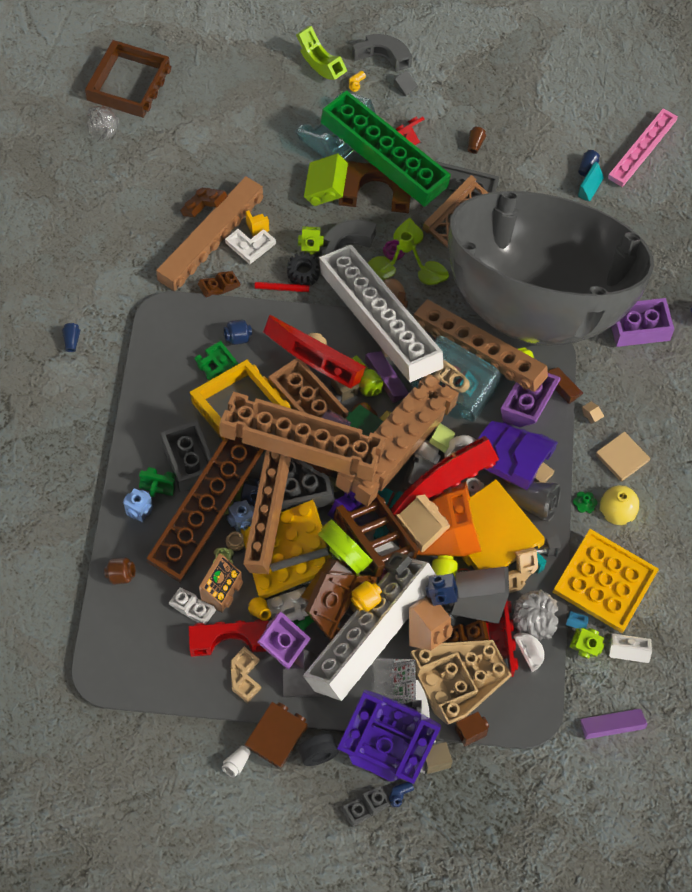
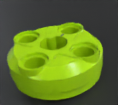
[318,519,373,574]

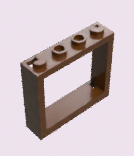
[85,40,171,118]

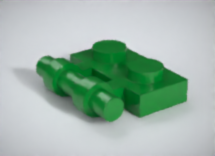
[195,341,239,381]

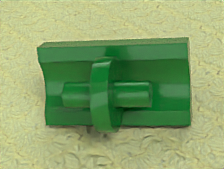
[139,467,175,498]

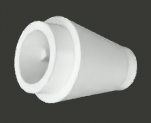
[222,746,251,777]

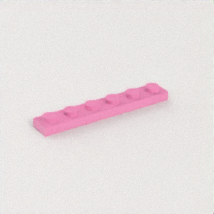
[608,109,678,187]

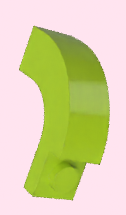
[296,26,347,80]

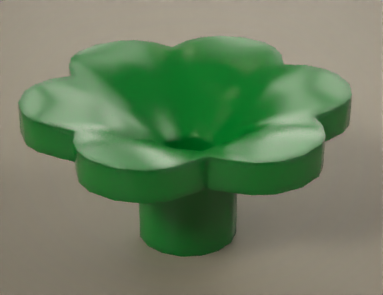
[573,492,598,513]

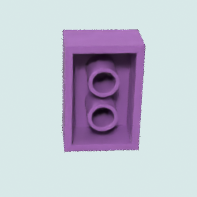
[611,298,674,347]

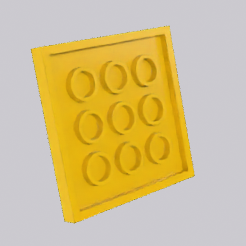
[240,500,332,599]
[552,529,659,633]

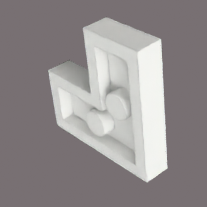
[225,229,276,264]

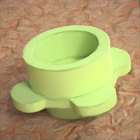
[213,548,234,564]

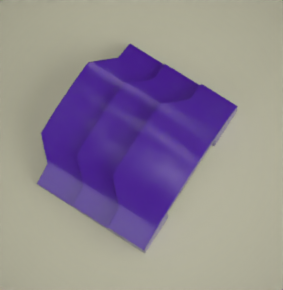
[478,421,558,490]
[337,690,441,784]

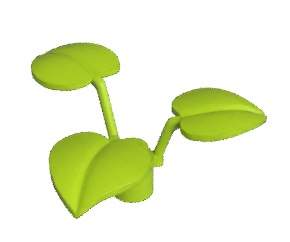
[368,218,449,285]

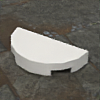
[514,633,544,672]

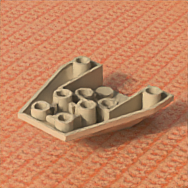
[411,640,512,725]

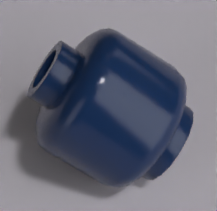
[223,319,252,345]

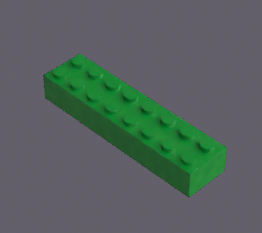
[321,90,451,207]

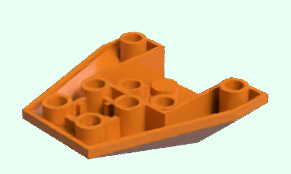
[399,481,481,557]

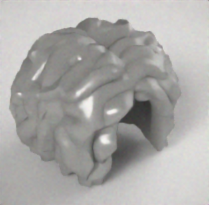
[512,589,558,641]

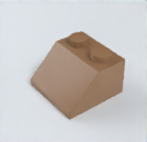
[409,596,453,651]

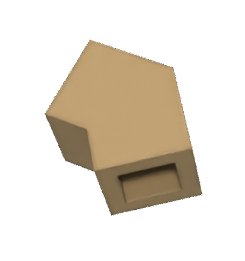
[582,401,604,423]

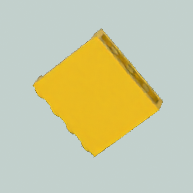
[462,479,544,570]

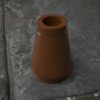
[468,127,486,154]

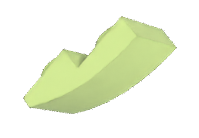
[429,423,455,453]

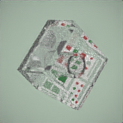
[372,658,416,704]

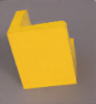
[246,210,269,237]

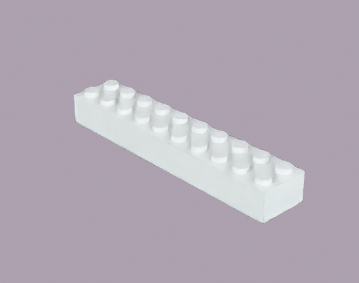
[319,245,443,382]

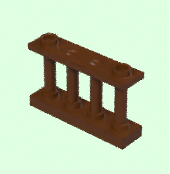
[333,493,419,578]

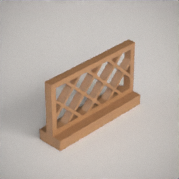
[422,175,488,248]

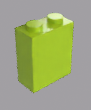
[304,153,348,206]

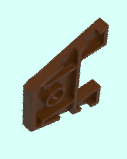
[305,572,377,641]

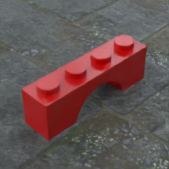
[189,619,269,657]

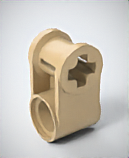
[432,359,470,393]

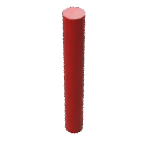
[255,282,310,292]

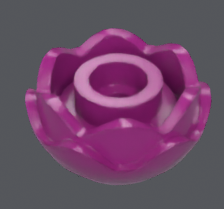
[383,240,405,261]

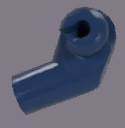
[389,781,414,807]

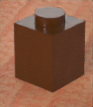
[455,712,489,747]

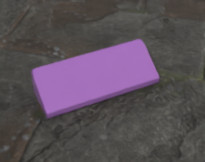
[365,352,409,403]
[580,709,647,739]

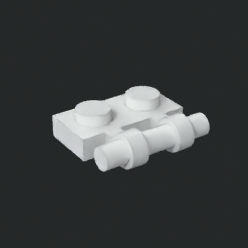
[267,587,309,621]

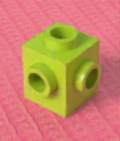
[298,226,324,254]
[569,628,604,659]

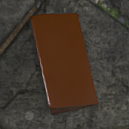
[548,367,583,404]

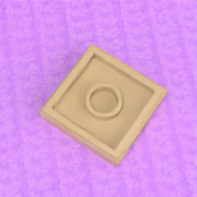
[596,432,650,482]

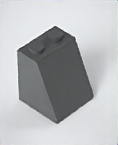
[448,566,509,624]

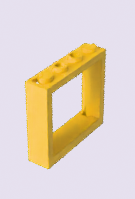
[190,360,291,440]

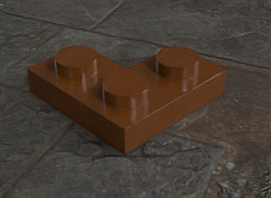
[180,187,228,218]

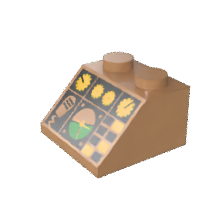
[199,553,243,613]

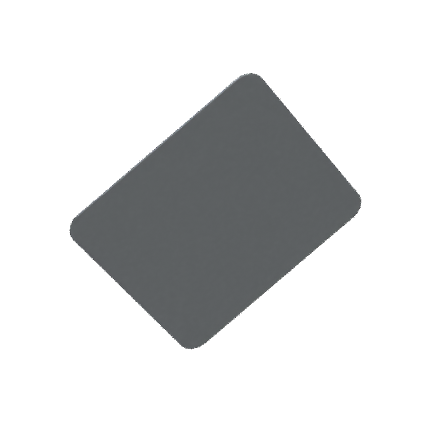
[72,291,576,749]

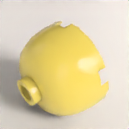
[600,485,639,525]

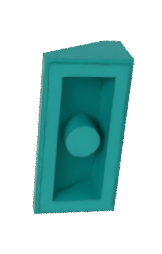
[578,162,604,201]

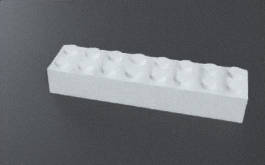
[303,559,436,701]

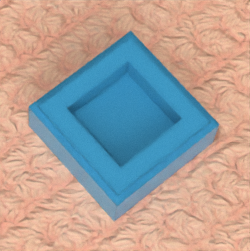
[566,611,589,629]

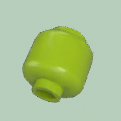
[359,369,383,397]

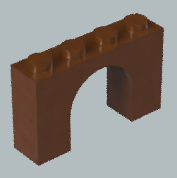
[339,161,411,214]

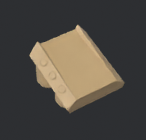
[396,494,450,552]

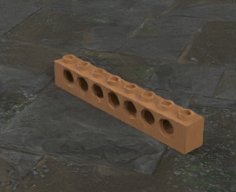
[414,299,548,392]

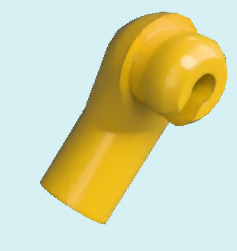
[349,71,366,92]

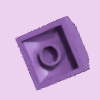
[258,611,311,669]

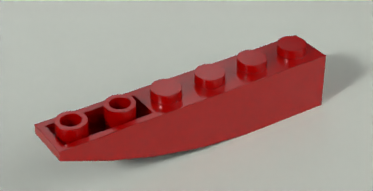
[263,315,366,389]
[390,436,499,517]

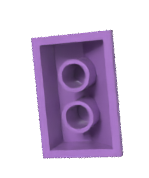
[501,371,560,427]

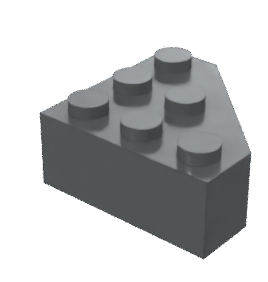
[281,458,335,512]

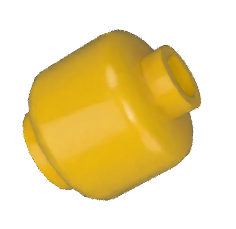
[350,581,382,612]

